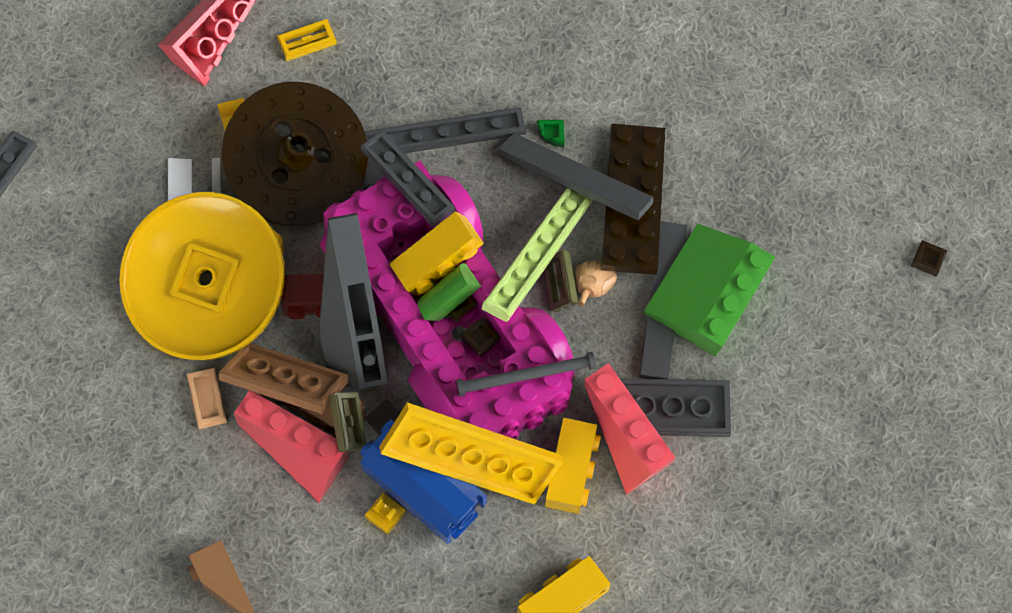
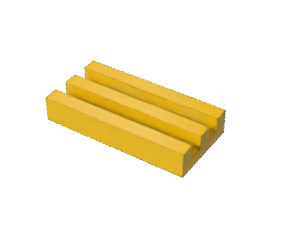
[277,19,337,61]

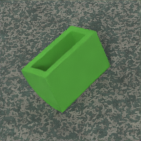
[417,263,481,321]

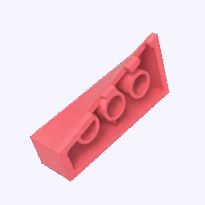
[158,0,255,86]
[584,363,675,495]
[234,390,350,503]

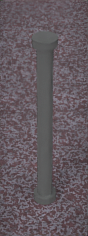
[455,352,596,397]

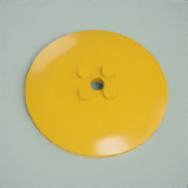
[119,192,285,361]

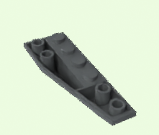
[319,213,388,389]

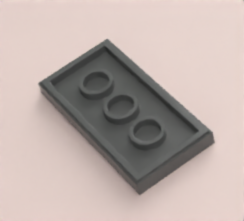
[620,378,731,437]

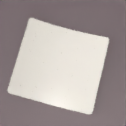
[168,158,221,201]

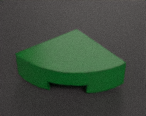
[536,120,565,148]

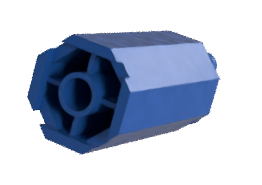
[360,420,487,545]

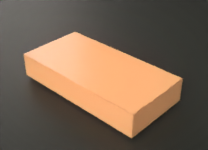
[187,368,227,429]

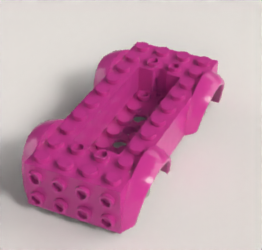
[319,161,575,439]

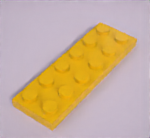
[379,402,563,505]

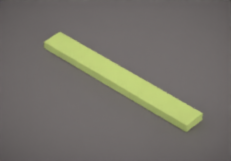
[482,188,593,322]

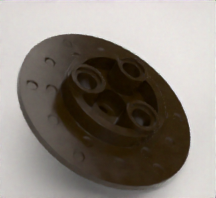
[222,81,368,226]

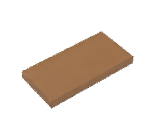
[219,343,348,414]

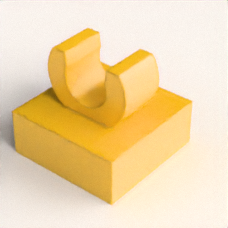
[365,493,406,535]

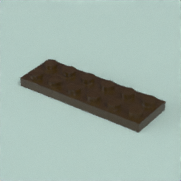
[601,123,666,275]

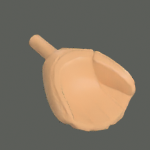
[575,260,617,307]

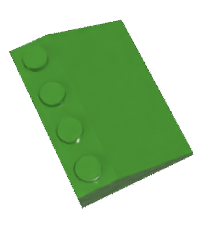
[643,223,775,356]

